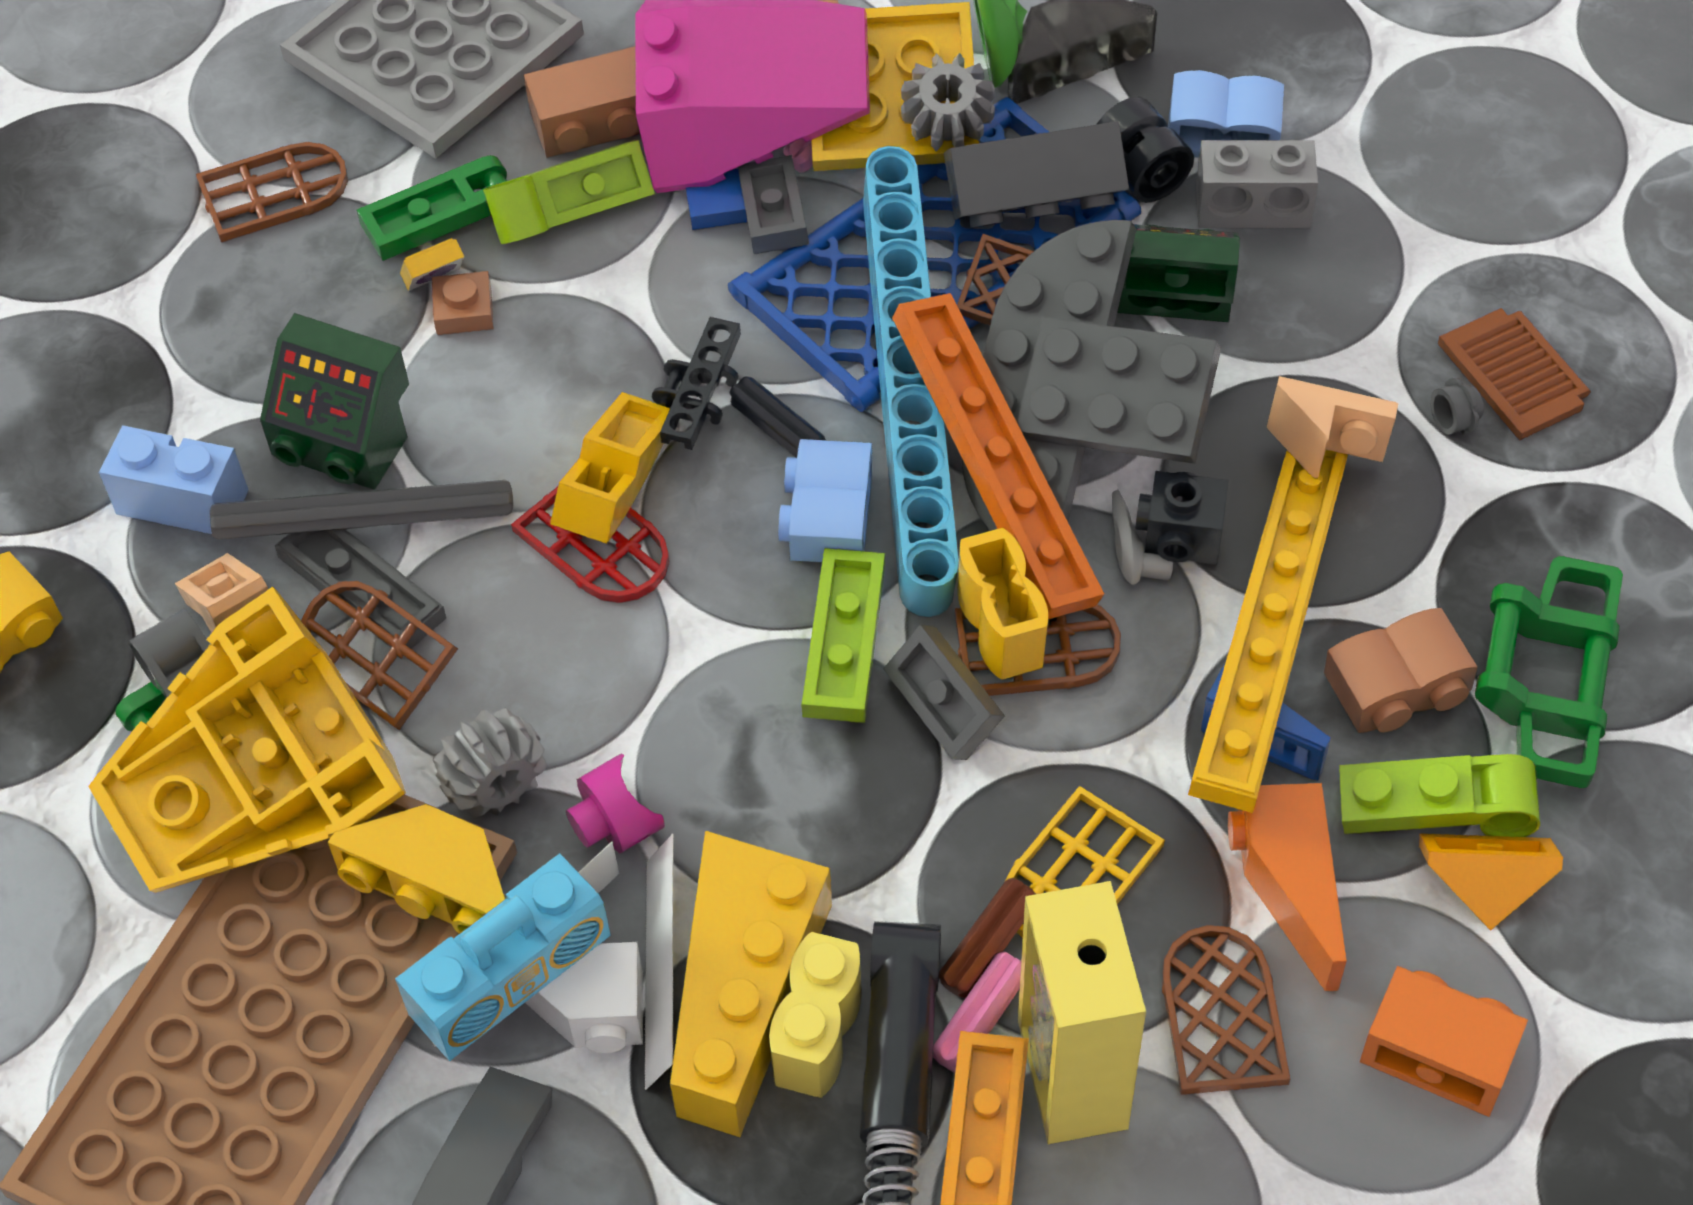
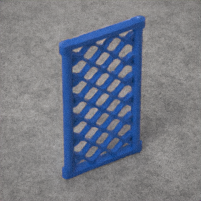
[727,97,1141,412]

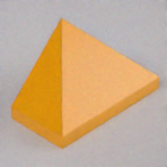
[1419,833,1563,931]

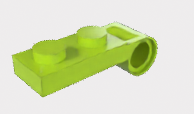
[483,140,655,244]
[1339,754,1540,837]

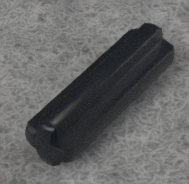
[729,376,826,458]

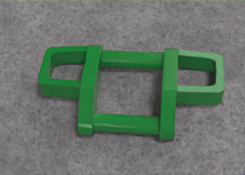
[1475,556,1623,788]

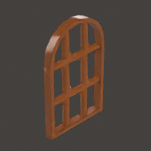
[196,142,348,242]
[301,581,458,730]
[955,605,1121,696]

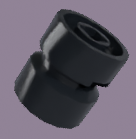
[1097,97,1194,203]

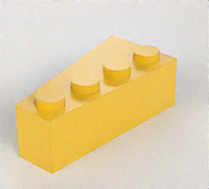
[670,831,832,1137]

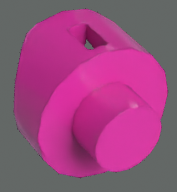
[566,753,665,854]

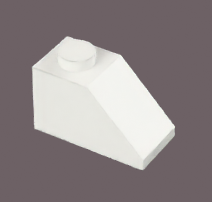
[525,942,643,1053]

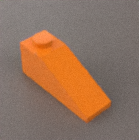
[1228,783,1347,991]

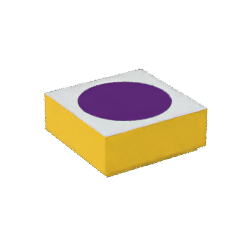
[400,238,464,291]

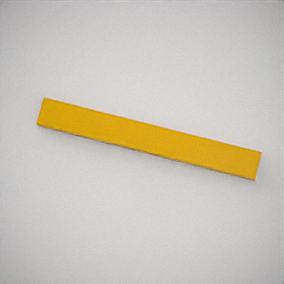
[1188,450,1348,813]

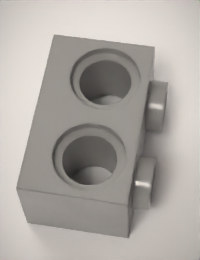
[1196,140,1318,228]

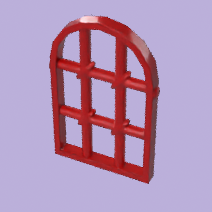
[511,486,669,603]

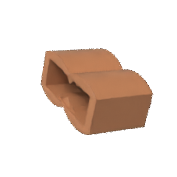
[1324,608,1478,733]

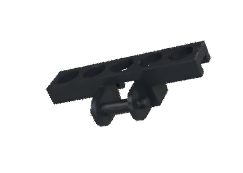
[651,317,741,450]

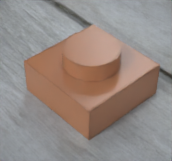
[432,271,494,335]

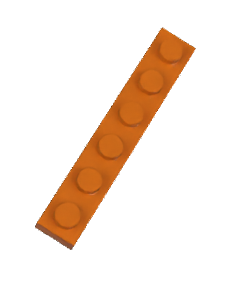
[892,293,1104,619]

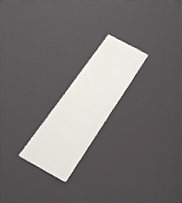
[645,833,673,1090]

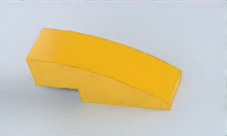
[550,392,670,544]

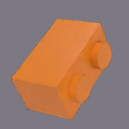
[1360,966,1528,1117]

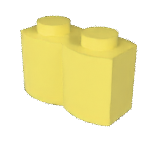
[769,932,862,1098]

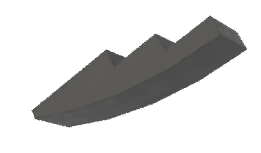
[412,1066,553,1205]

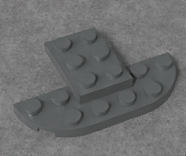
[962,220,1221,531]

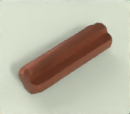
[938,878,1036,999]

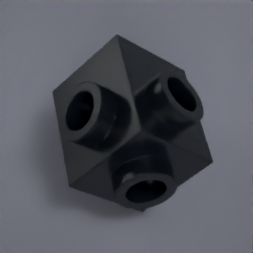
[1135,471,1229,564]

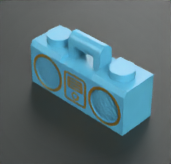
[395,853,611,1061]

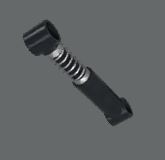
[860,921,941,1205]

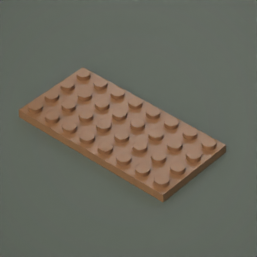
[0,794,517,1205]

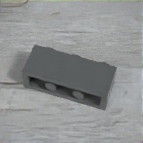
[944,121,1129,228]

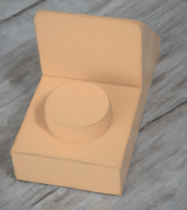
[1266,376,1398,478]
[175,553,268,633]

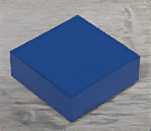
[686,168,747,230]

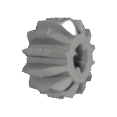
[901,52,995,151]
[432,708,547,818]

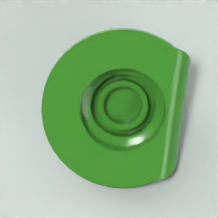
[973,0,1028,88]

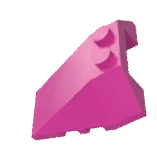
[635,0,870,193]

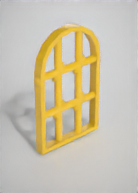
[1005,786,1165,938]

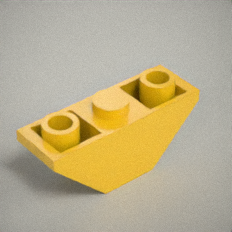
[328,804,505,934]

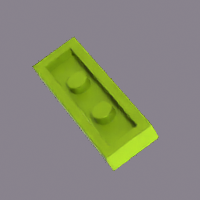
[801,548,885,723]

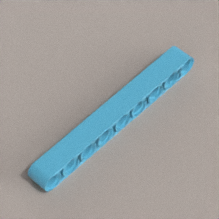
[863,146,959,617]

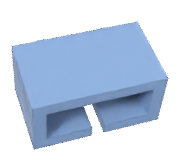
[99,425,248,534]

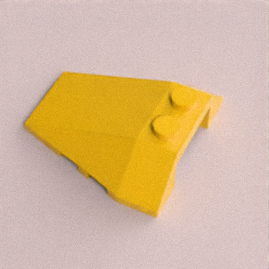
[88,587,406,893]

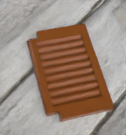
[1438,308,1591,441]

